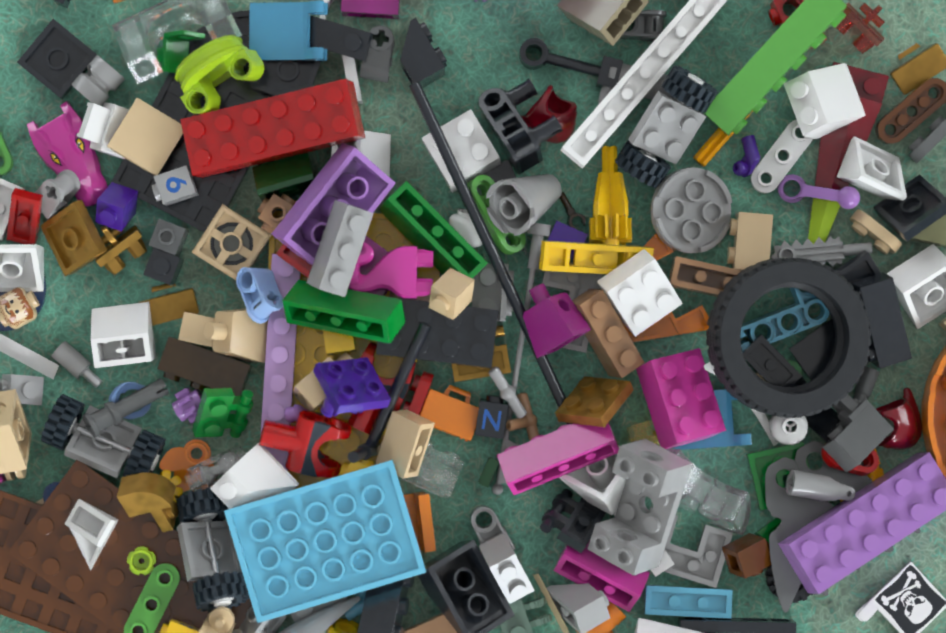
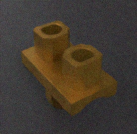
[95,225,147,275]

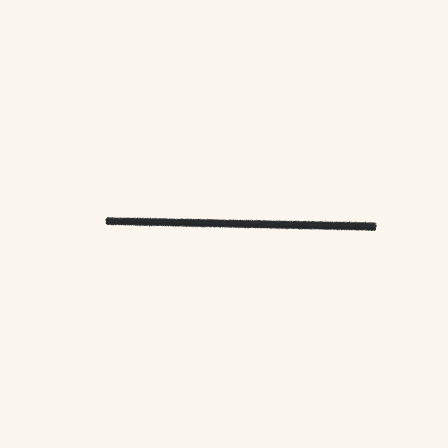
[409,81,573,424]

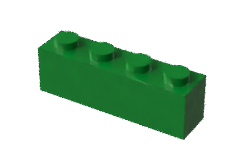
[379,181,488,279]
[282,280,405,344]

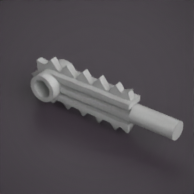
[770,236,872,267]

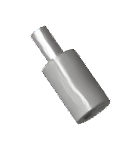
[51,341,103,388]

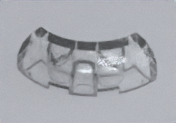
[667,449,751,535]

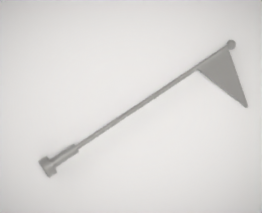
[492,223,551,495]

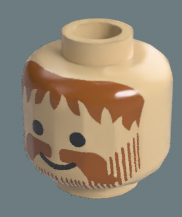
[0,287,40,329]

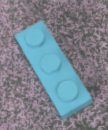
[644,585,733,619]

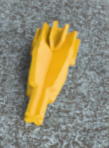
[589,146,632,245]

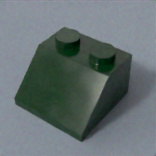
[252,152,315,202]

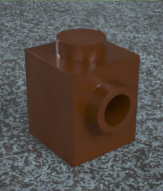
[722,533,771,579]

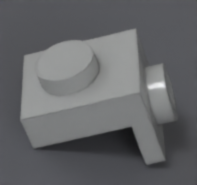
[0,374,44,406]

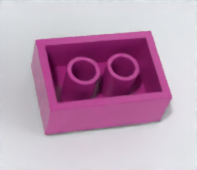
[636,348,726,449]

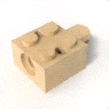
[0,389,32,481]

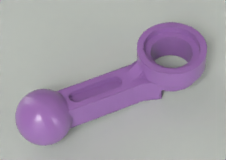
[778,174,860,209]

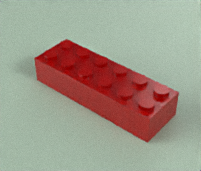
[180,79,366,178]

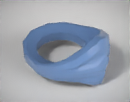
[109,382,151,419]

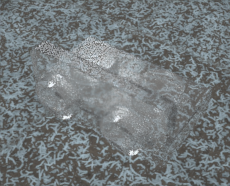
[398,443,464,500]

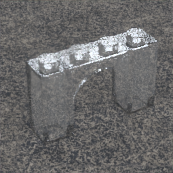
[112,0,242,84]

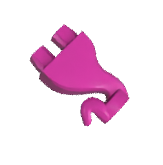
[349,242,433,299]

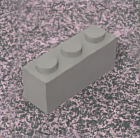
[307,200,374,297]

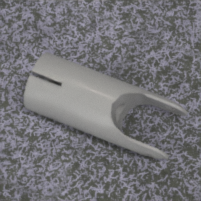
[786,470,855,501]

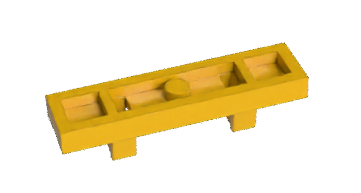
[539,240,654,274]

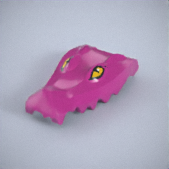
[26,101,108,207]

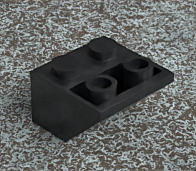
[400,18,447,88]

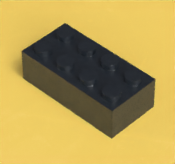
[376,297,499,369]

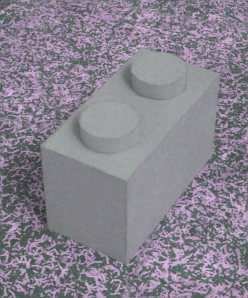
[479,533,535,604]

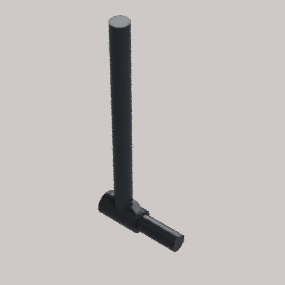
[348,321,431,463]

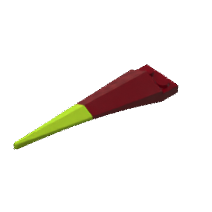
[808,62,889,244]

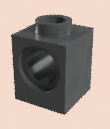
[149,219,189,257]

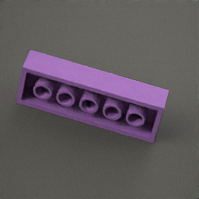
[778,452,946,594]

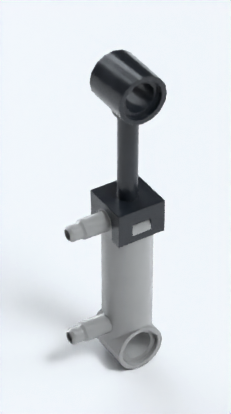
[519,38,677,105]

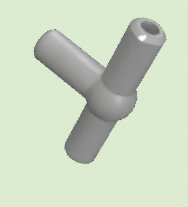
[488,366,527,419]

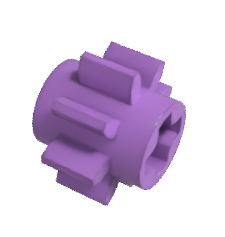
[172,387,202,423]

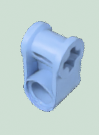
[236,267,283,324]

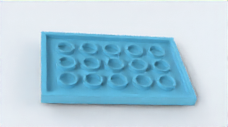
[224,460,426,623]

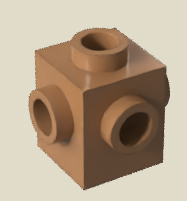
[257,194,296,235]

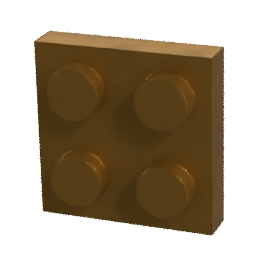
[40,200,107,276]
[555,376,634,427]

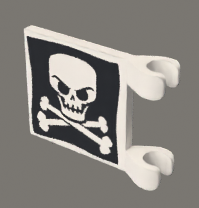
[855,562,946,633]

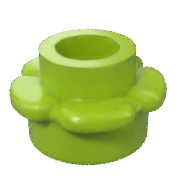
[127,546,156,575]

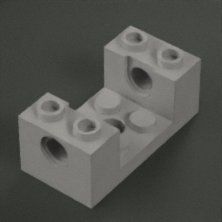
[588,439,692,576]

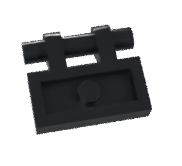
[540,489,606,553]

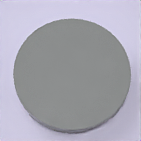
[651,168,733,253]

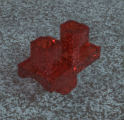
[836,3,885,54]

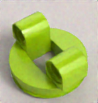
[175,35,264,114]

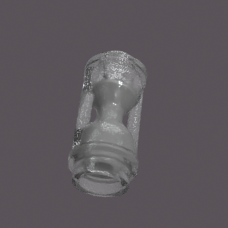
[184,447,245,491]

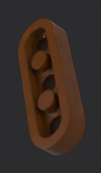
[875,78,946,144]

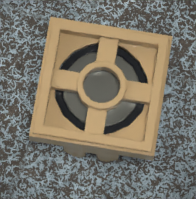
[192,204,272,280]

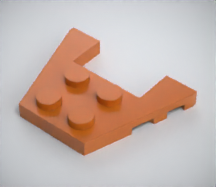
[615,233,709,342]

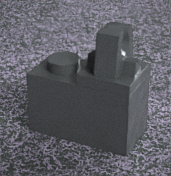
[823,394,894,472]

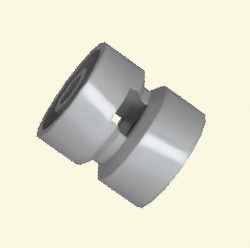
[71,55,125,106]

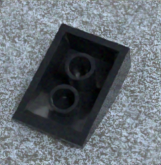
[418,539,515,633]

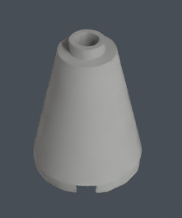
[486,174,562,236]

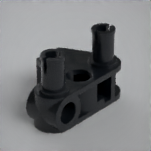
[477,78,563,175]

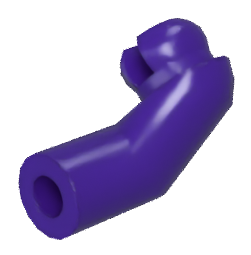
[733,135,760,177]

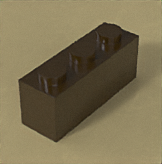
[157,336,252,396]

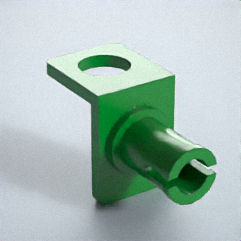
[150,30,206,74]

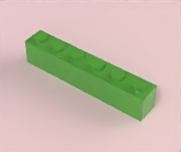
[703,0,847,137]

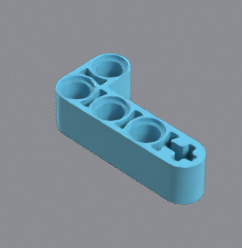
[741,288,829,352]

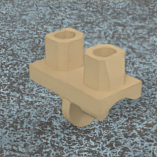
[199,606,236,633]

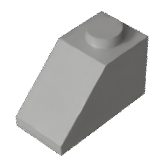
[547,583,610,633]

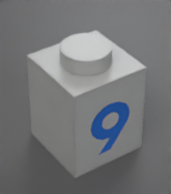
[152,165,199,206]

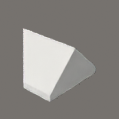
[65,499,118,571]

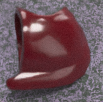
[520,85,577,144]
[876,388,922,450]

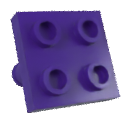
[313,357,391,417]

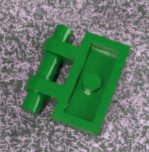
[192,388,254,438]

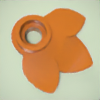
[159,439,216,492]

